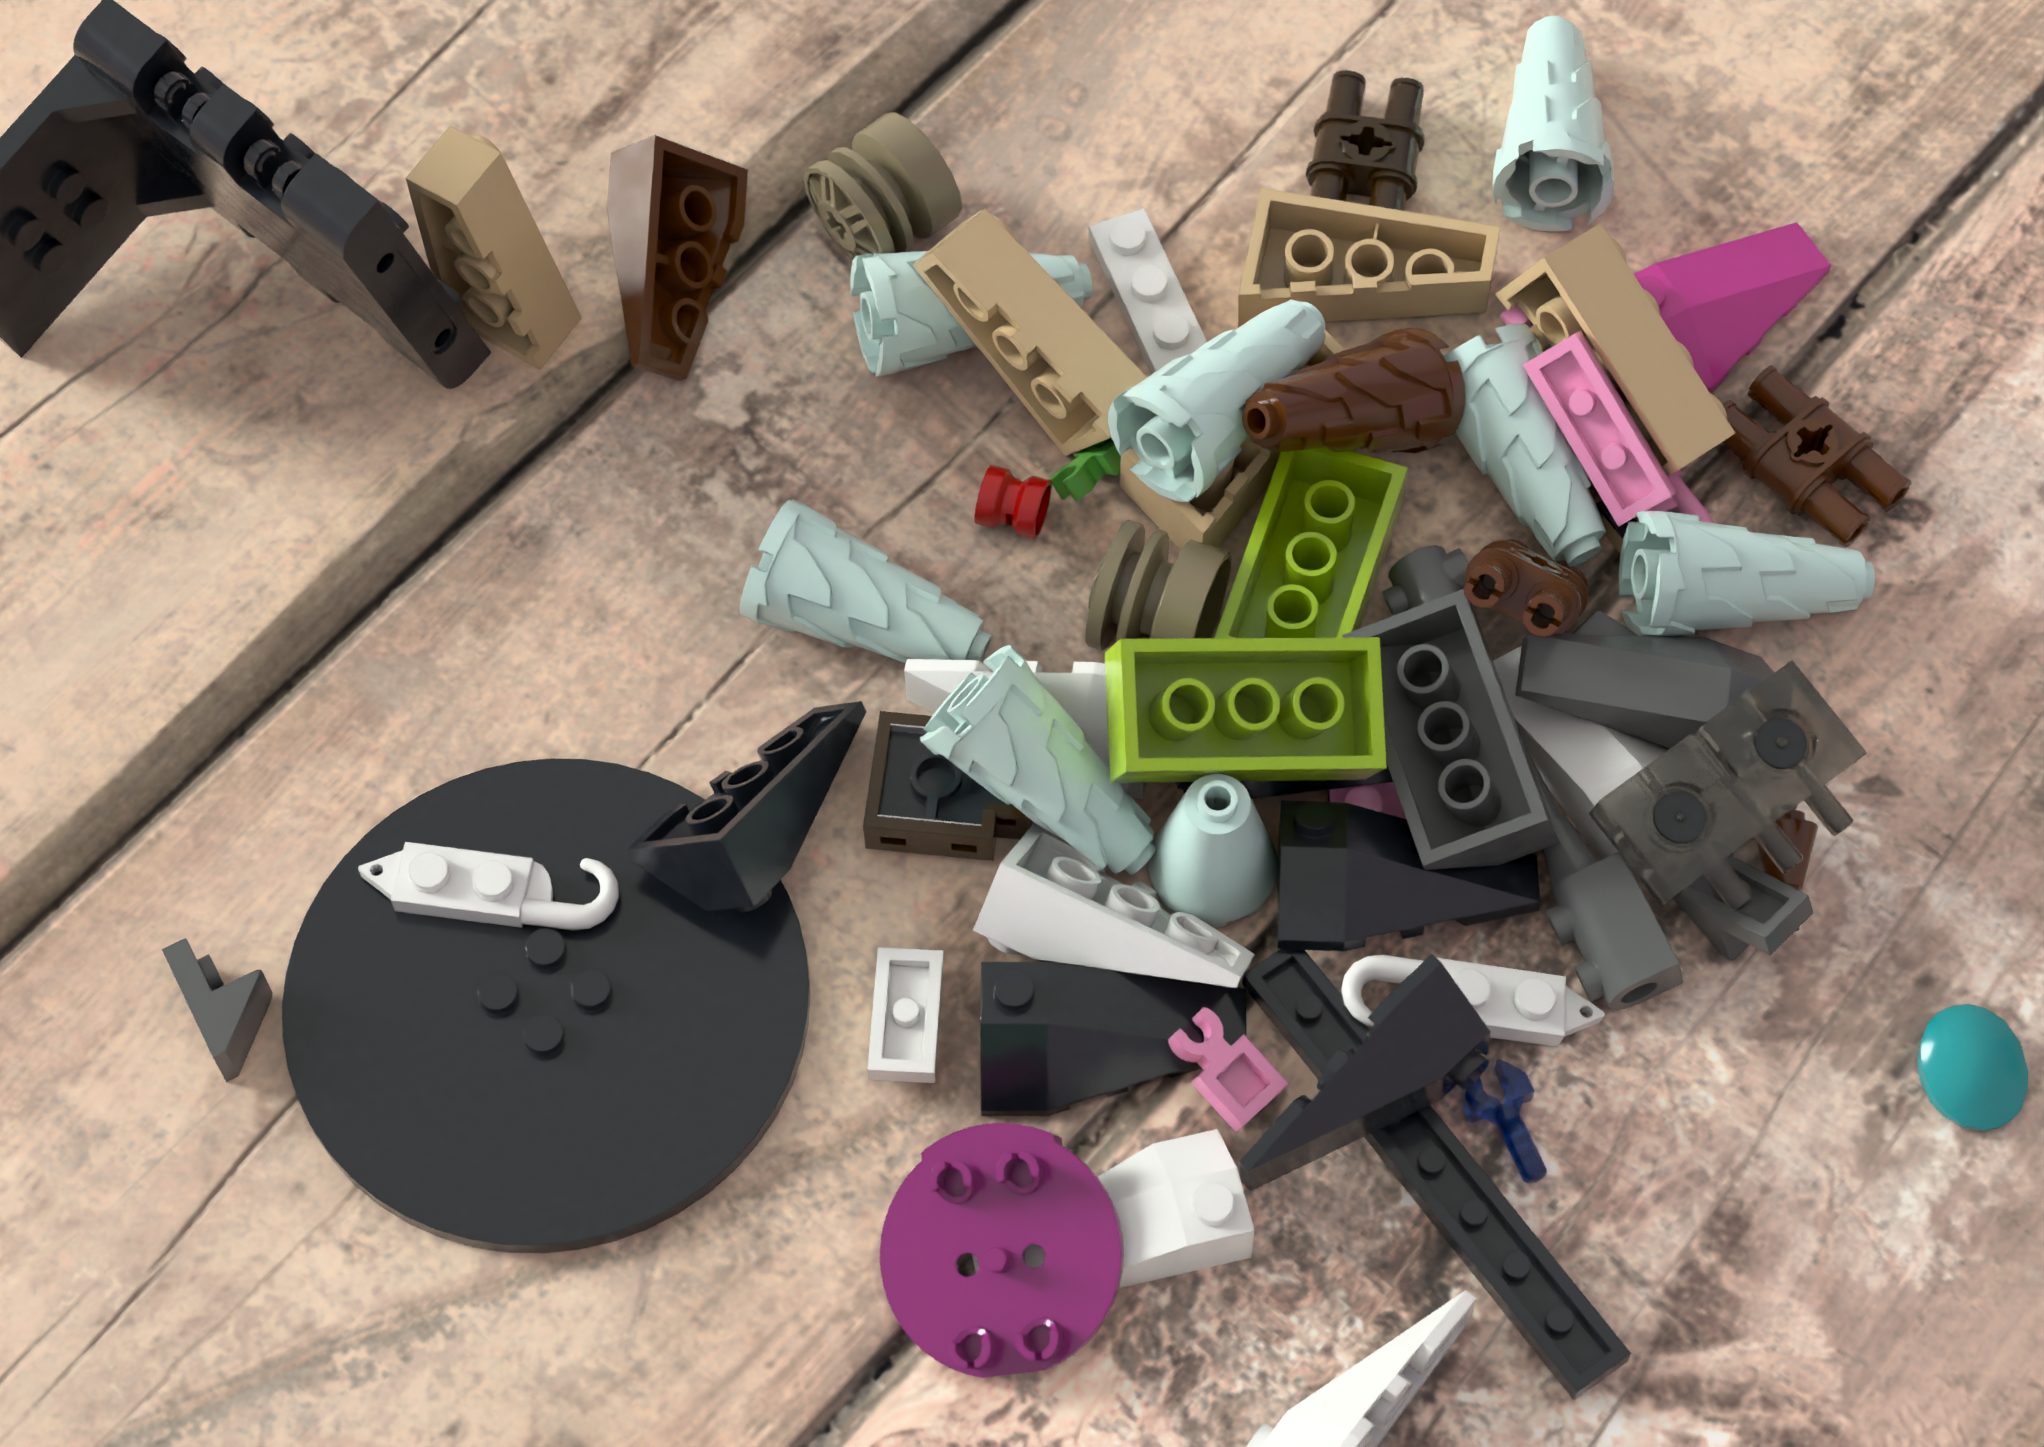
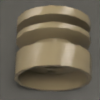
[803,112,962,261]
[1085,520,1232,651]

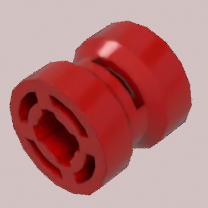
[974,464,1052,540]

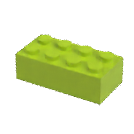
[1214,448,1408,638]
[1105,637,1387,783]

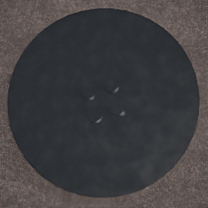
[282,758,810,1253]

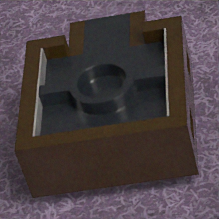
[863,711,1032,861]

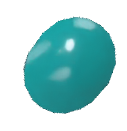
[1916,1004,2029,1132]

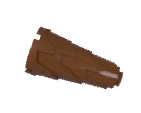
[1242,328,1465,453]

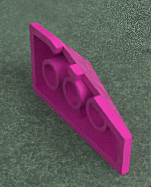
[1634,222,1831,393]

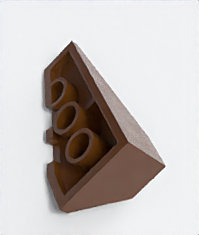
[607,135,748,381]

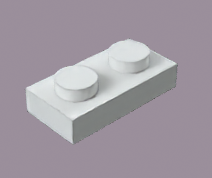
[868,947,944,1083]

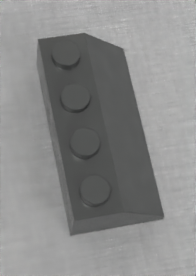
[1342,589,1560,870]

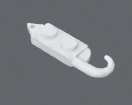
[358,842,619,930]
[1341,955,1605,1047]

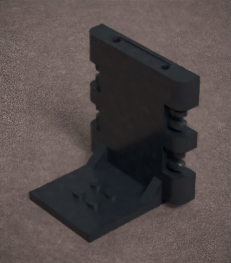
[0,0,492,389]

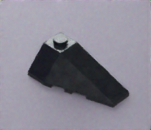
[626,701,867,912]
[1277,800,1540,951]
[1239,954,1490,1191]
[980,962,1247,1116]

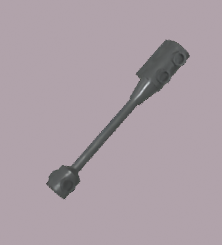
[1382,545,1683,1010]

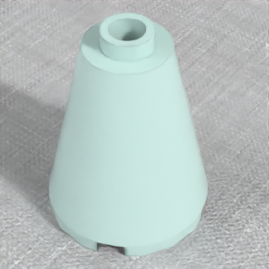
[1148,774,1278,928]

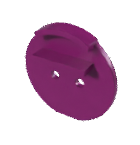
[880,1123,1124,1378]

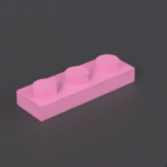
[1523,330,1677,527]

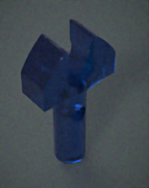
[1463,1059,1547,1184]

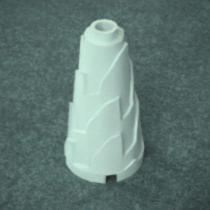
[1493,16,1614,232]
[851,251,1092,377]
[1108,300,1326,502]
[1444,323,1606,566]
[740,499,992,663]
[1619,511,1875,637]
[920,645,1156,875]

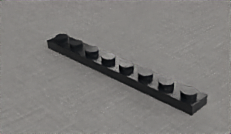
[1242,949,1631,1400]

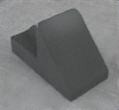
[1666,844,1814,960]
[162,938,273,1082]

